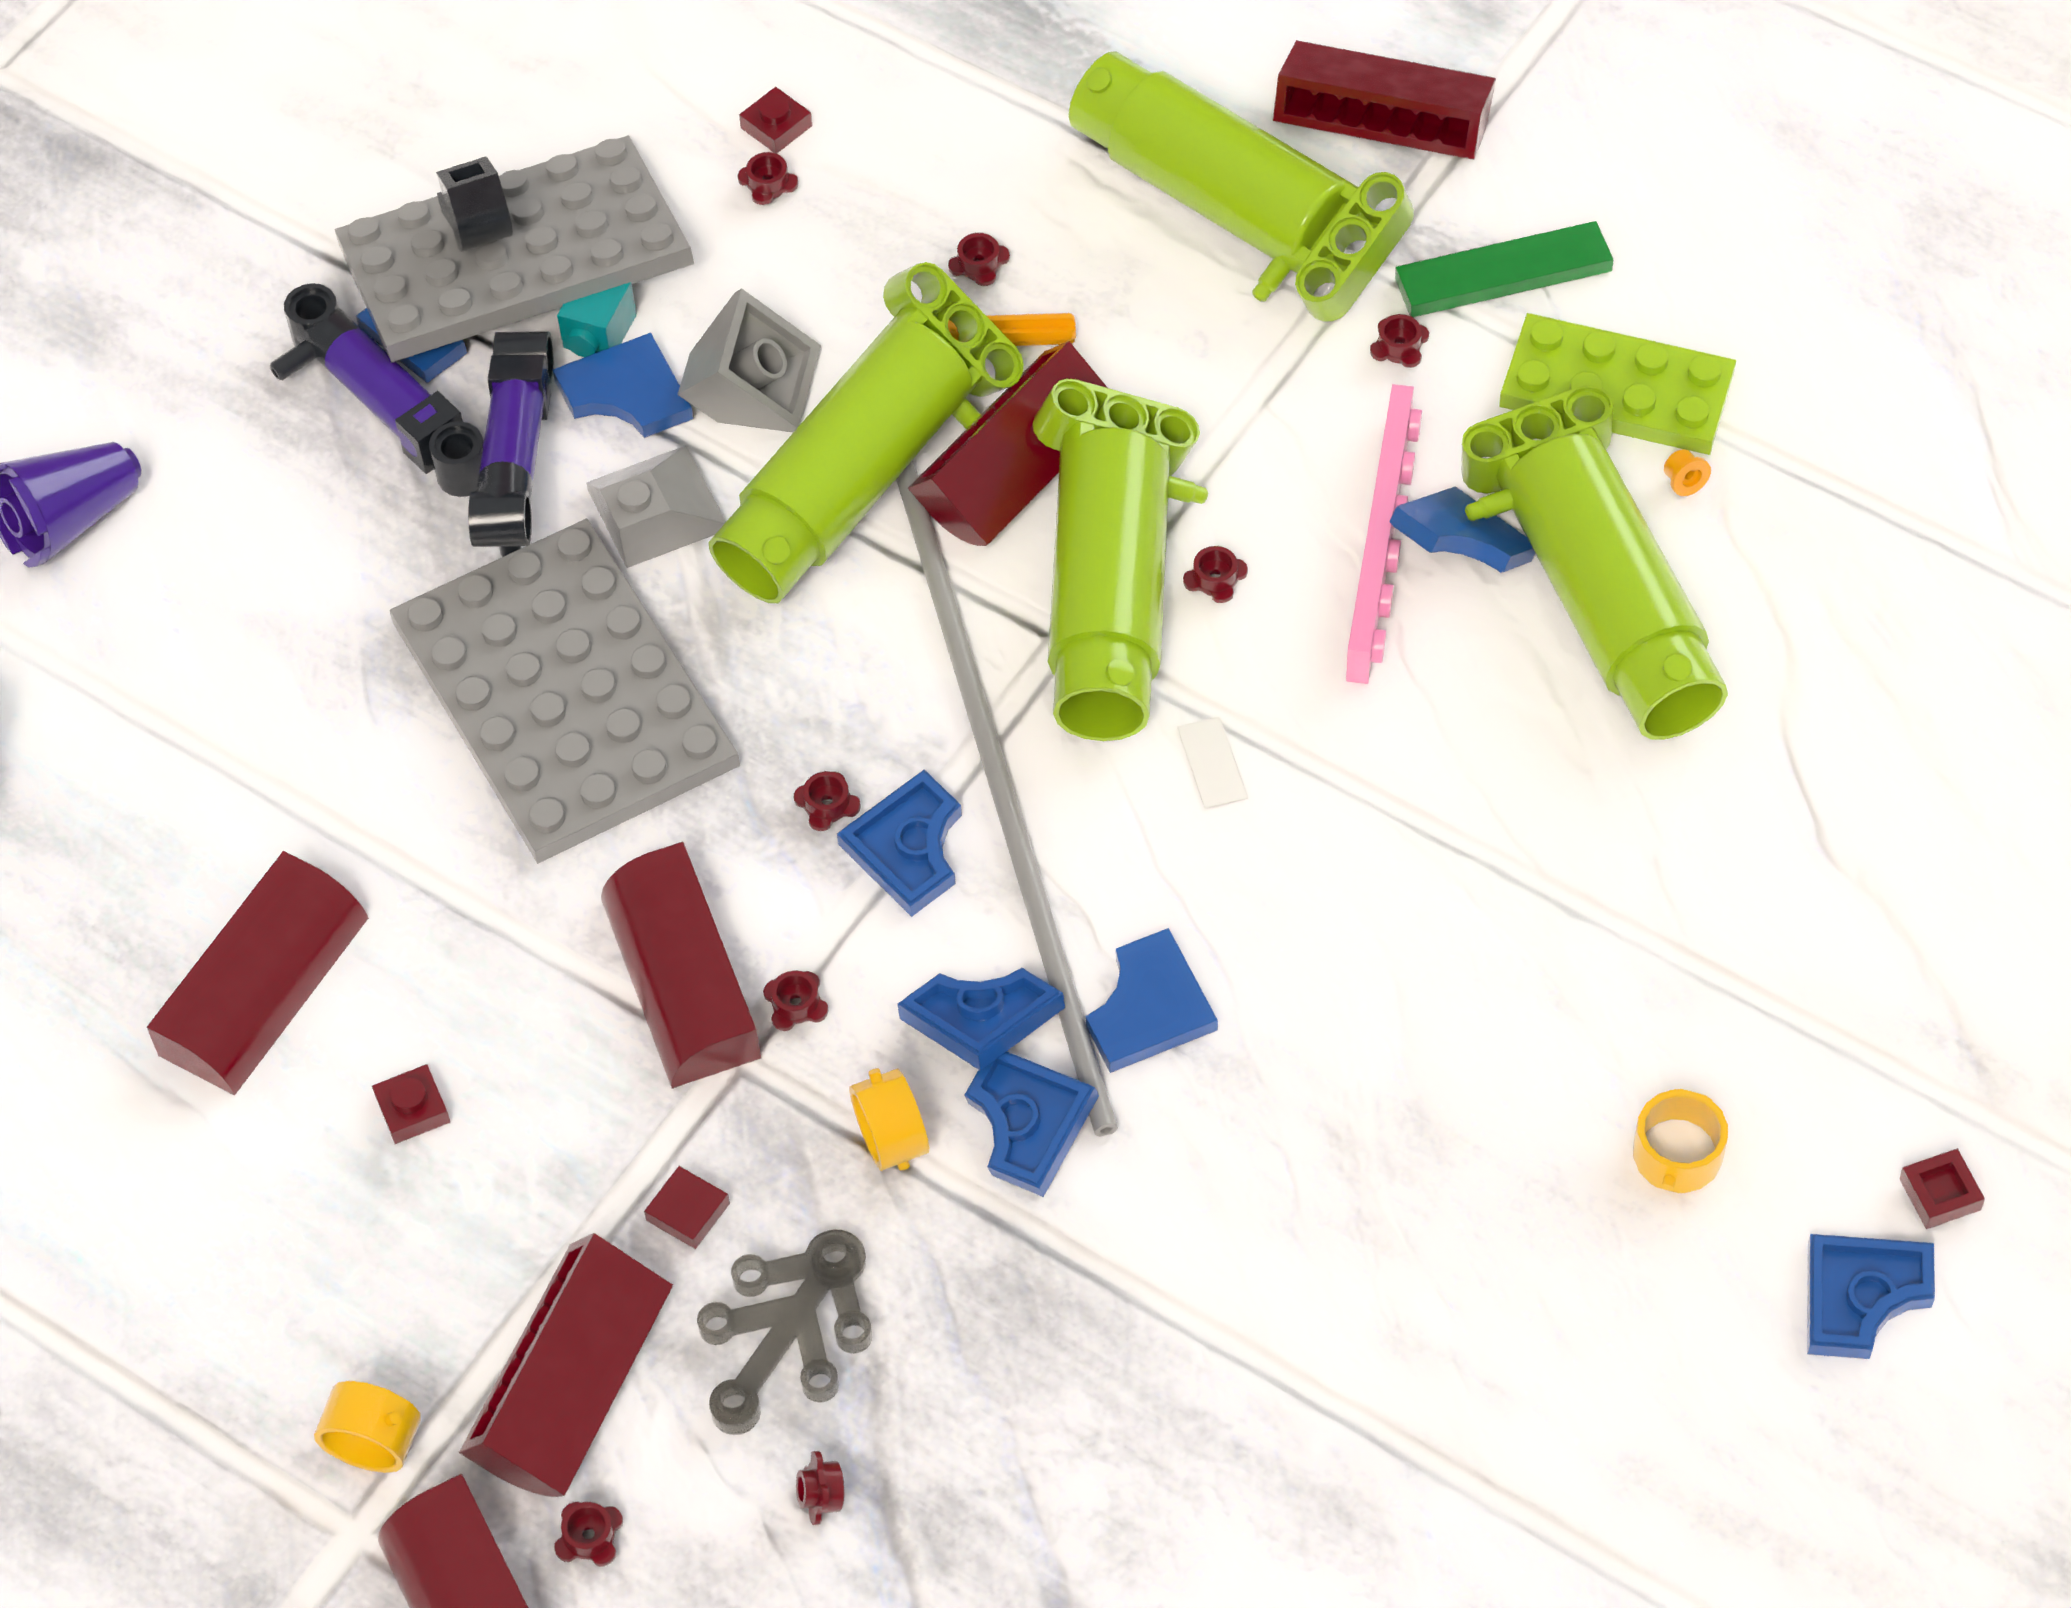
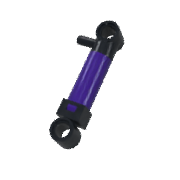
[270,283,484,497]
[468,331,554,557]

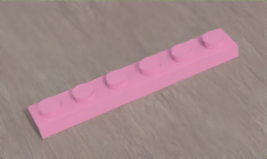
[1346,384,1422,684]

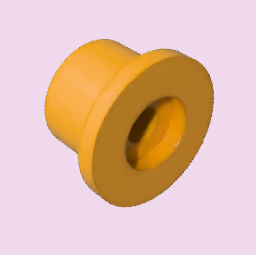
[1664,449,1711,496]

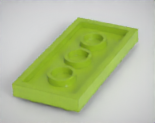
[1499,313,1737,455]

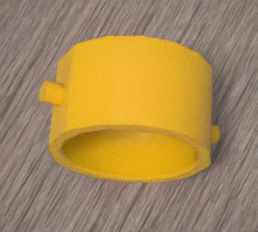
[849,1068,930,1171]
[1633,1089,1728,1193]
[314,1381,421,1473]

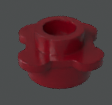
[737,152,799,205]
[948,233,1010,286]
[1370,314,1429,368]
[1183,546,1248,603]
[793,771,861,831]
[763,970,829,1031]
[796,1451,844,1525]
[554,1502,623,1567]

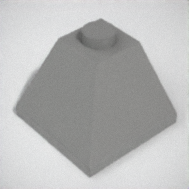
[677,288,821,432]
[586,445,726,568]

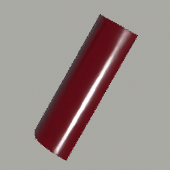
[1273,40,1496,160]
[908,341,1108,546]
[601,841,761,1088]
[146,850,369,1096]
[459,1233,673,1497]
[378,1473,528,1608]

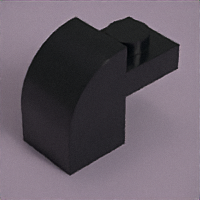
[436,156,513,252]

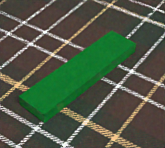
[1395,220,1614,317]

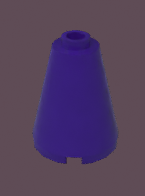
[0,442,142,568]

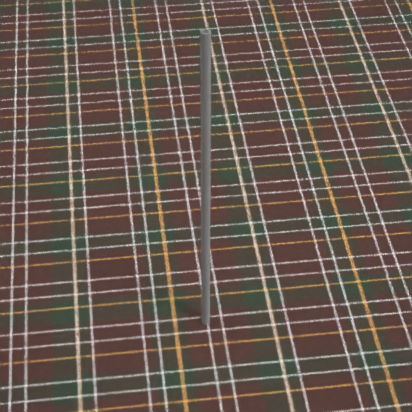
[896,460,1118,1137]

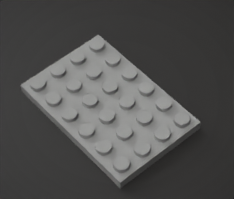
[334,135,694,363]
[389,518,740,864]

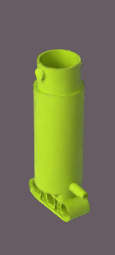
[1068,51,1414,322]
[708,262,1024,603]
[1033,379,1208,741]
[1461,385,1728,740]

